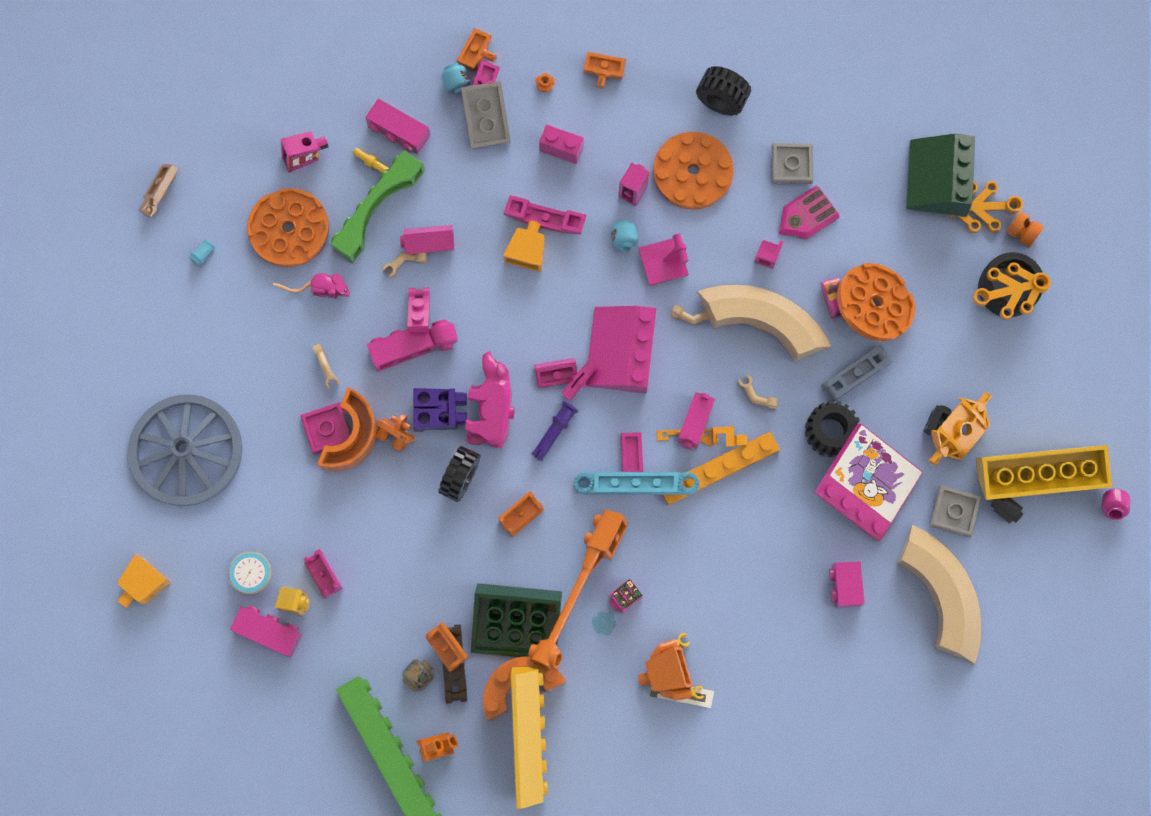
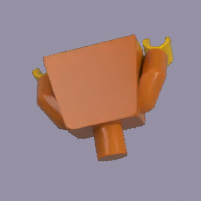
[638,633,704,700]

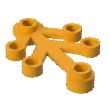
[947,181,1023,233]
[972,263,1051,320]

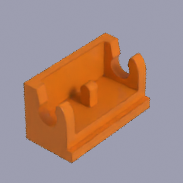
[498,491,544,537]
[425,622,469,672]

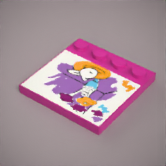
[814,424,923,541]

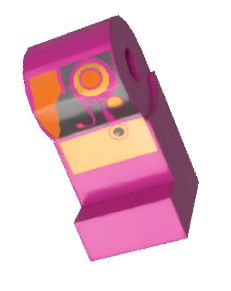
[821,277,842,319]

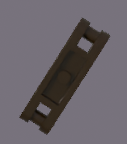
[442,624,468,704]

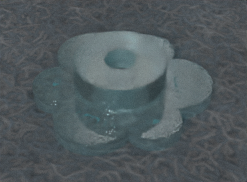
[592,611,617,635]

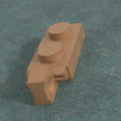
[139,164,178,217]

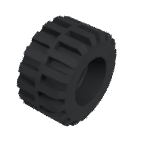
[696,66,751,116]
[805,401,860,457]

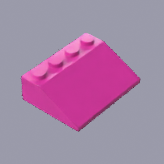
[585,306,657,394]

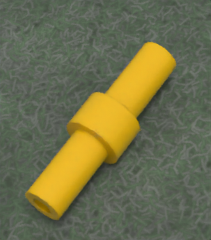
[353,148,390,173]

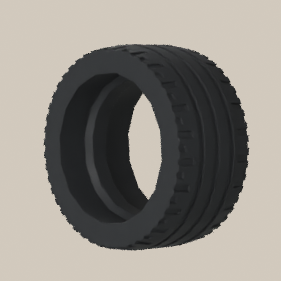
[978,252,1043,317]

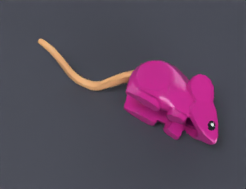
[273,273,350,299]

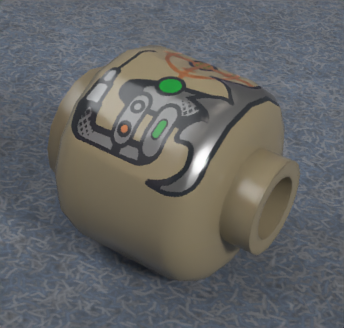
[402,659,434,692]

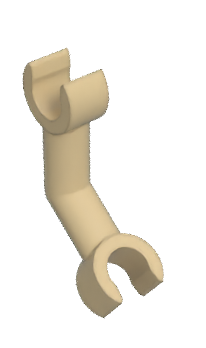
[382,252,427,278]
[670,305,710,325]
[312,343,339,389]
[738,374,778,409]

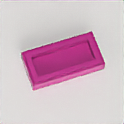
[620,432,643,472]

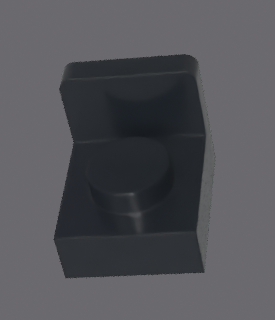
[923,405,952,435]

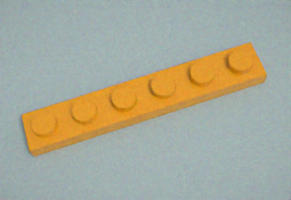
[663,431,780,506]

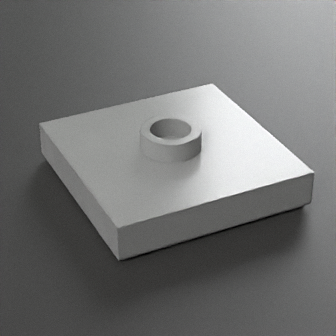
[772,143,813,184]
[929,485,981,537]

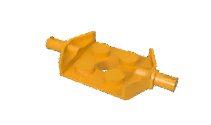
[928,392,992,466]

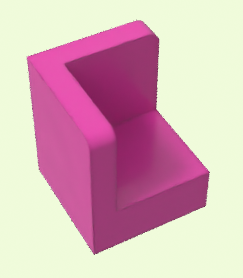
[754,240,783,269]

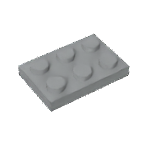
[461,81,510,148]

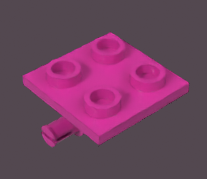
[638,233,689,286]

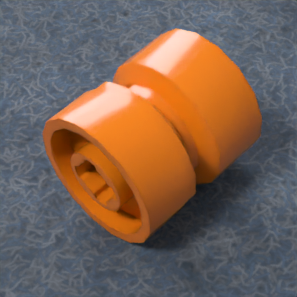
[1005,211,1044,248]

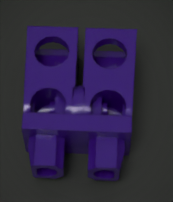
[413,388,467,432]

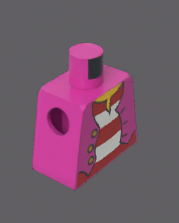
[281,132,328,173]

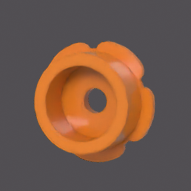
[535,73,555,92]

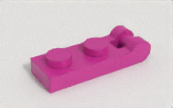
[407,287,430,333]

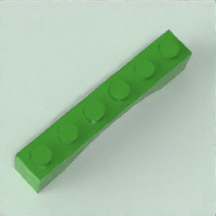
[330,150,425,264]

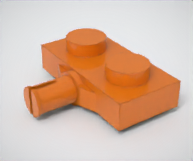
[456,28,497,72]
[583,52,626,89]

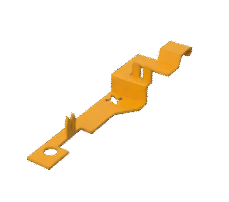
[657,426,747,447]

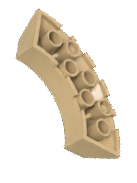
[697,285,832,362]
[897,525,981,664]

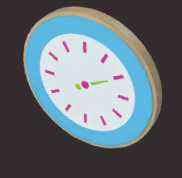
[228,551,272,594]

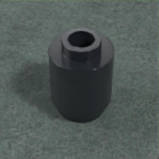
[991,497,1024,524]

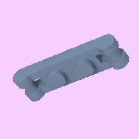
[821,345,893,402]

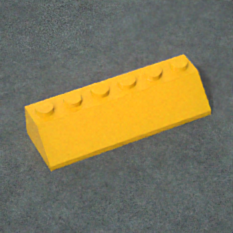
[976,445,1112,500]
[511,666,548,809]

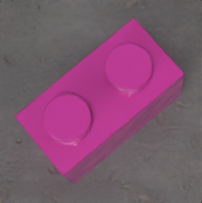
[539,124,584,164]
[618,163,649,206]
[829,561,865,608]

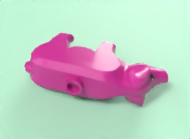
[465,351,515,448]

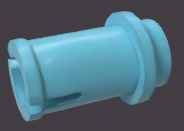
[189,239,215,266]

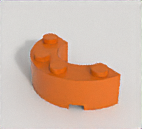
[317,387,377,472]
[483,657,566,721]

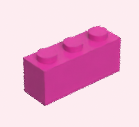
[365,98,430,154]
[367,329,435,372]
[230,605,302,658]

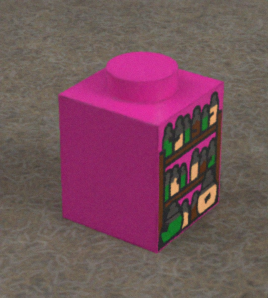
[609,579,643,613]

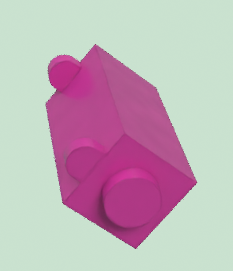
[400,225,455,254]
[677,392,715,450]

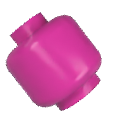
[429,320,458,351]
[1101,488,1130,520]

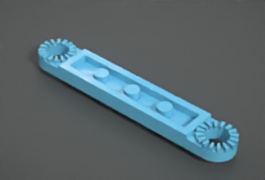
[574,472,700,495]

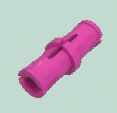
[561,361,597,401]

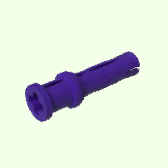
[531,401,579,461]

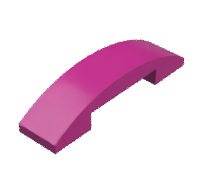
[504,195,587,234]

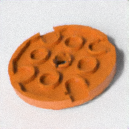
[653,132,734,210]
[247,188,329,267]
[837,263,915,341]

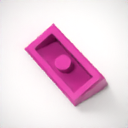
[534,358,577,388]

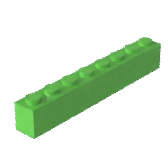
[336,676,442,816]

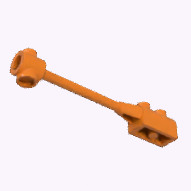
[529,510,628,670]

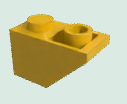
[275,587,310,616]

